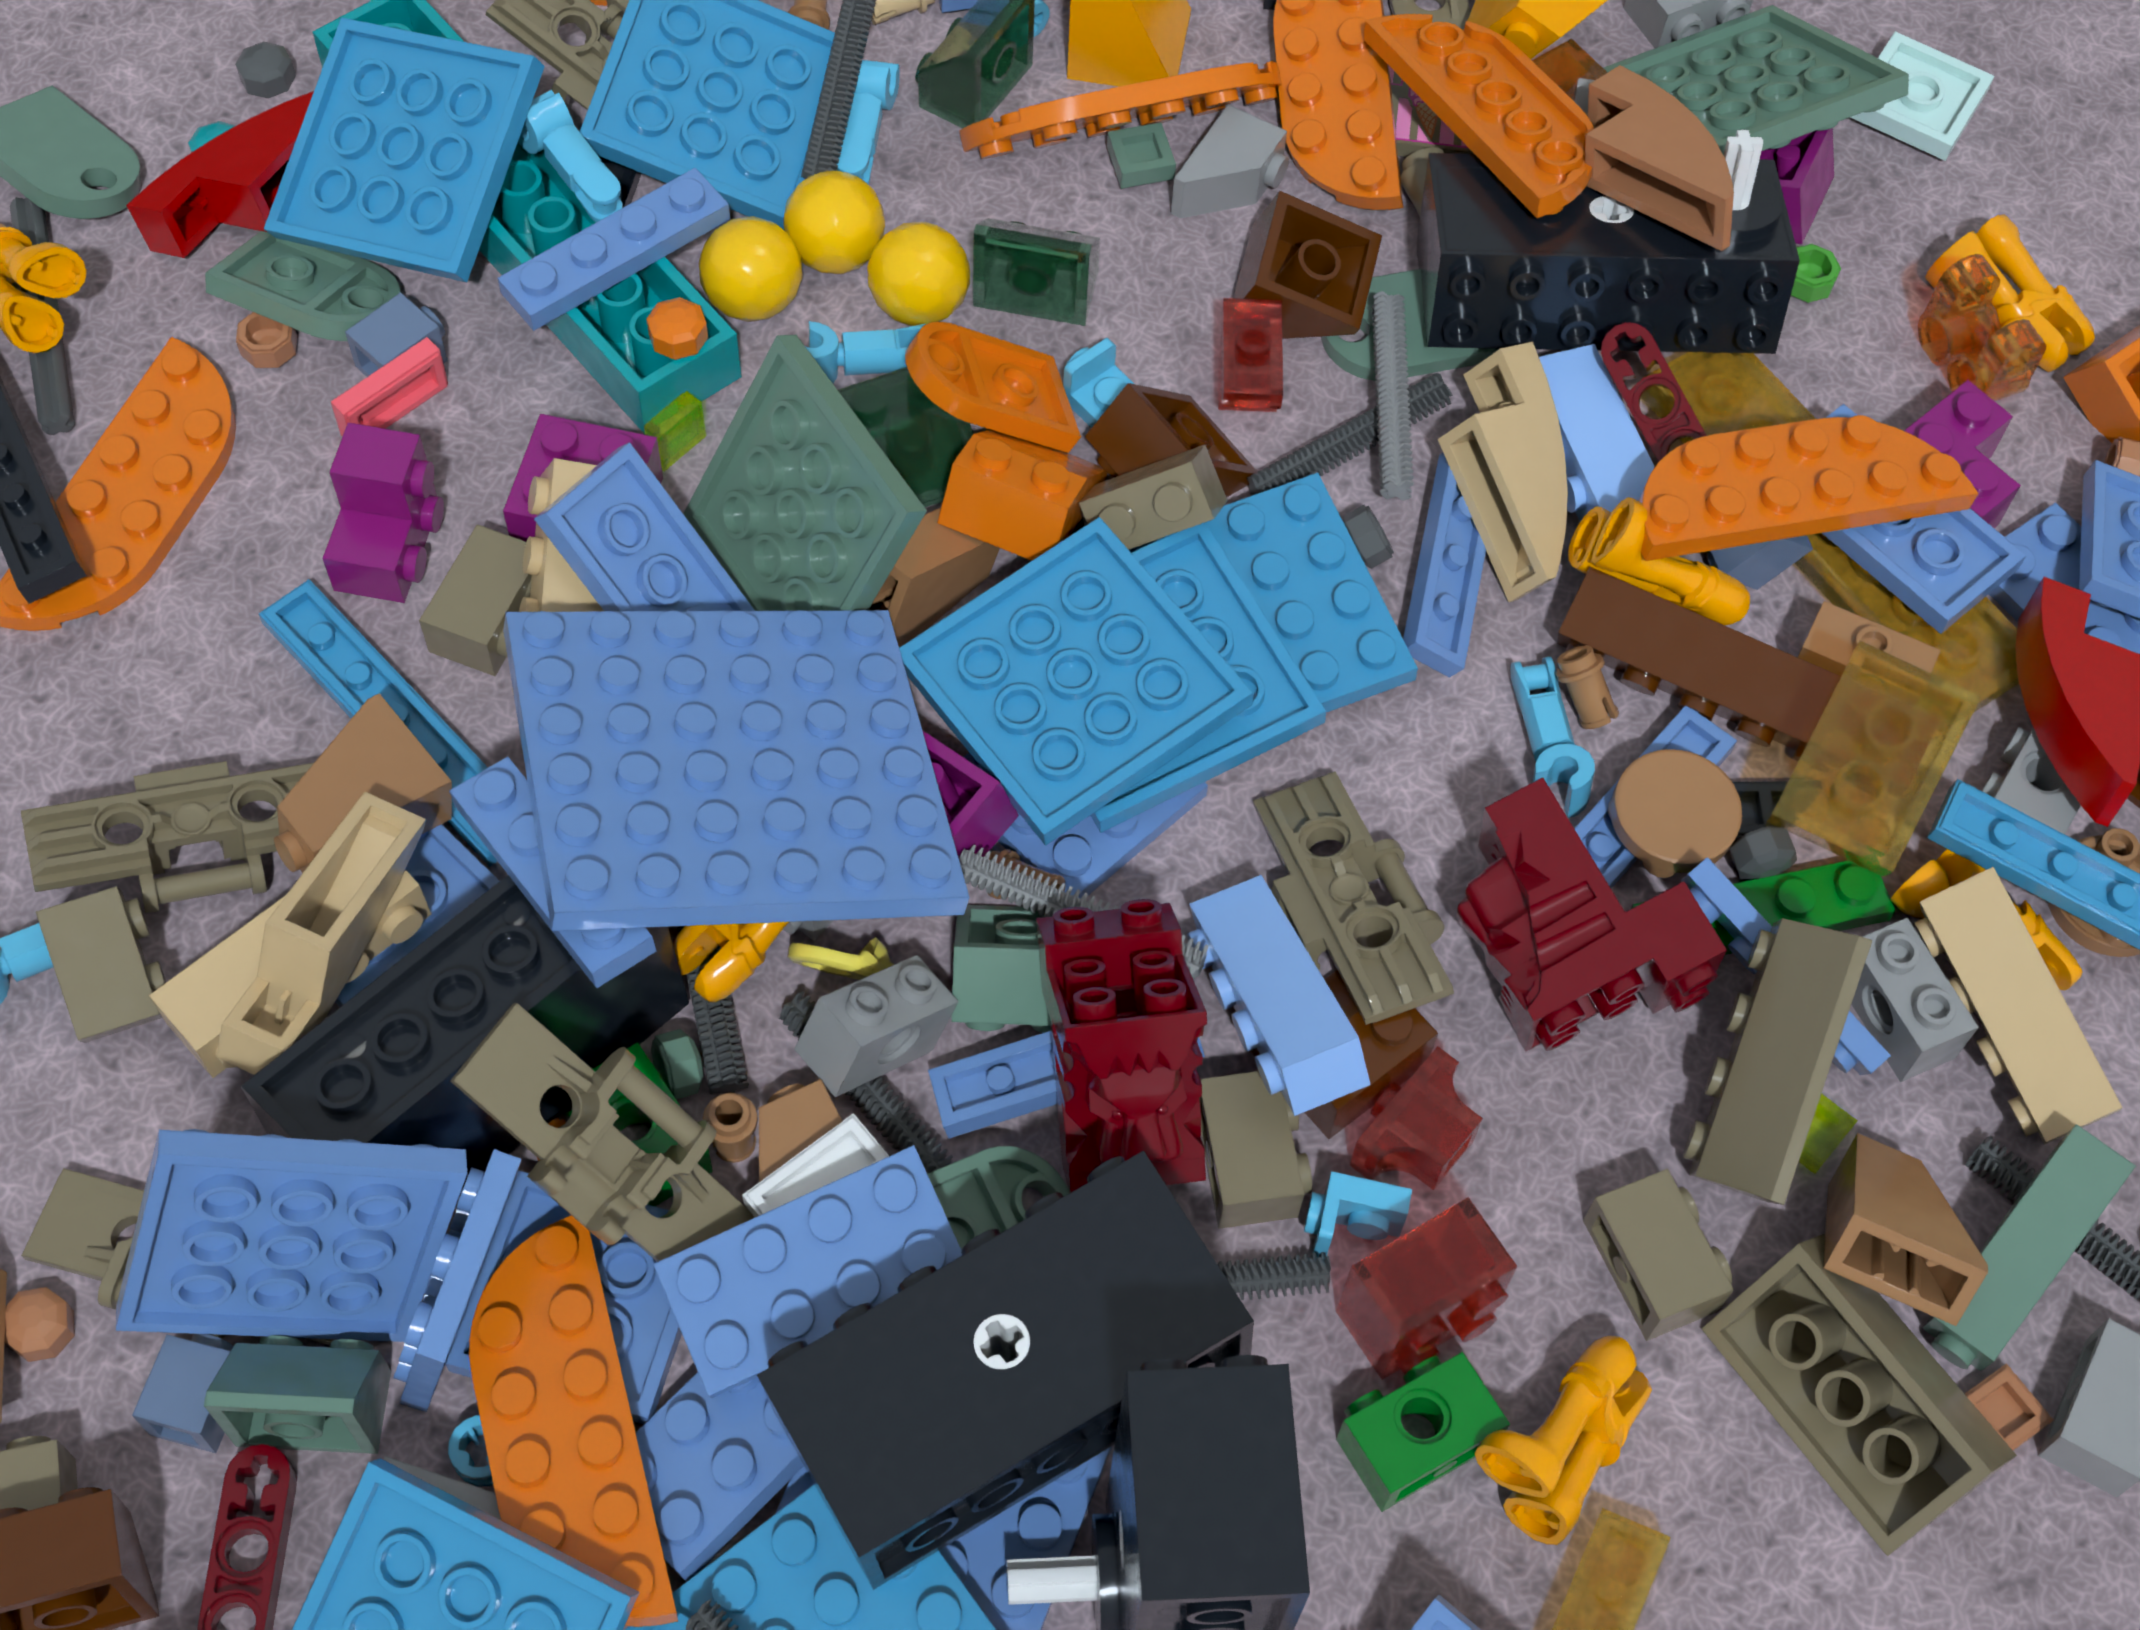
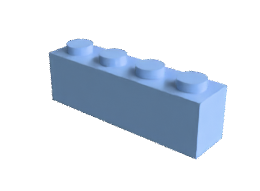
[1539,344,1655,522]
[1187,875,1371,1116]

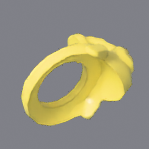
[788,937,894,980]

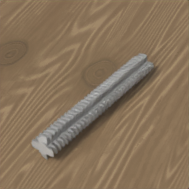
[1372,291,1414,501]
[959,845,1209,980]

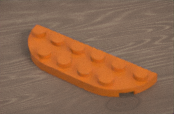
[1273,0,1403,210]
[1364,14,1594,218]
[959,61,1282,159]
[0,337,236,631]
[1639,415,1979,561]
[469,1215,678,1627]

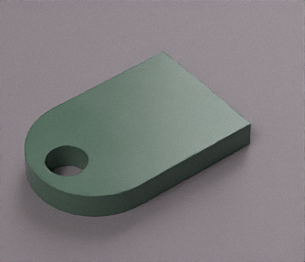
[0,85,140,219]
[205,231,400,341]
[1321,269,1499,381]
[927,1146,1070,1250]

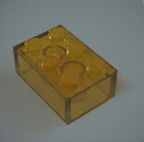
[1767,641,1981,877]

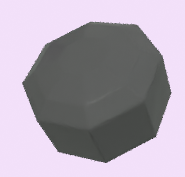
[235,41,296,98]
[1343,504,1394,569]
[1730,826,1797,881]

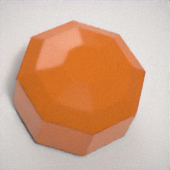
[646,297,708,360]

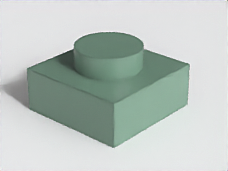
[1107,122,1176,189]

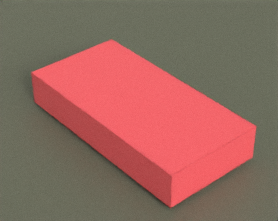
[331,337,448,437]

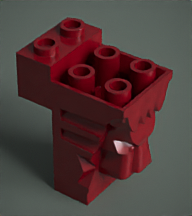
[1456,777,1727,1052]
[1036,899,1207,1193]

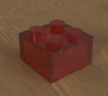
[1336,1197,1518,1380]

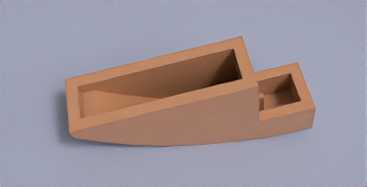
[1585,65,1734,251]

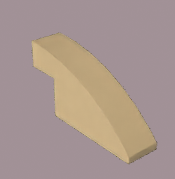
[1438,342,1568,602]
[217,792,426,1075]

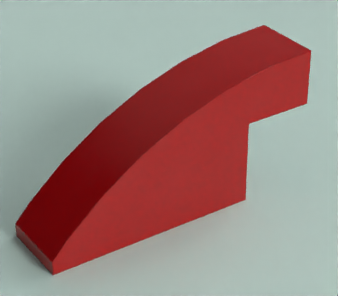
[126,91,314,258]
[2015,577,2140,827]

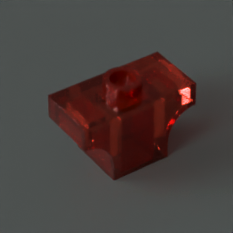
[1218,298,1283,412]
[1349,1046,1483,1190]

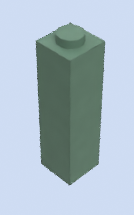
[1922,1124,2136,1371]

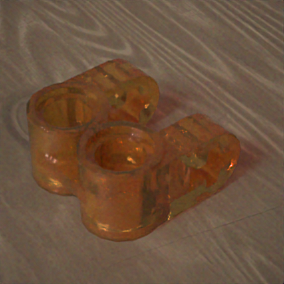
[1918,254,2047,401]

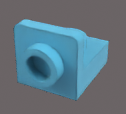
[1063,338,1134,428]
[1304,1171,1412,1257]

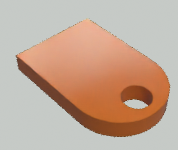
[905,322,1081,453]

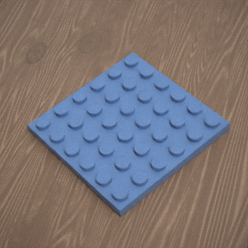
[503,610,969,931]

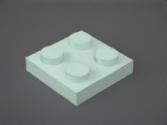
[1850,31,1994,161]

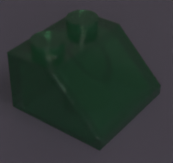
[915,0,1035,128]
[973,218,1100,326]
[838,367,973,507]

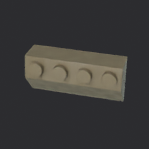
[1683,918,1873,1205]
[1702,1234,2017,1556]

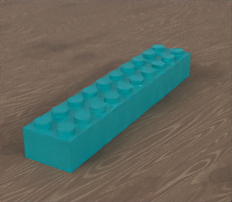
[312,0,742,435]

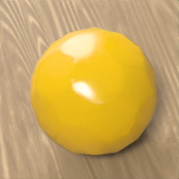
[783,170,885,274]
[698,216,803,322]
[867,222,970,326]

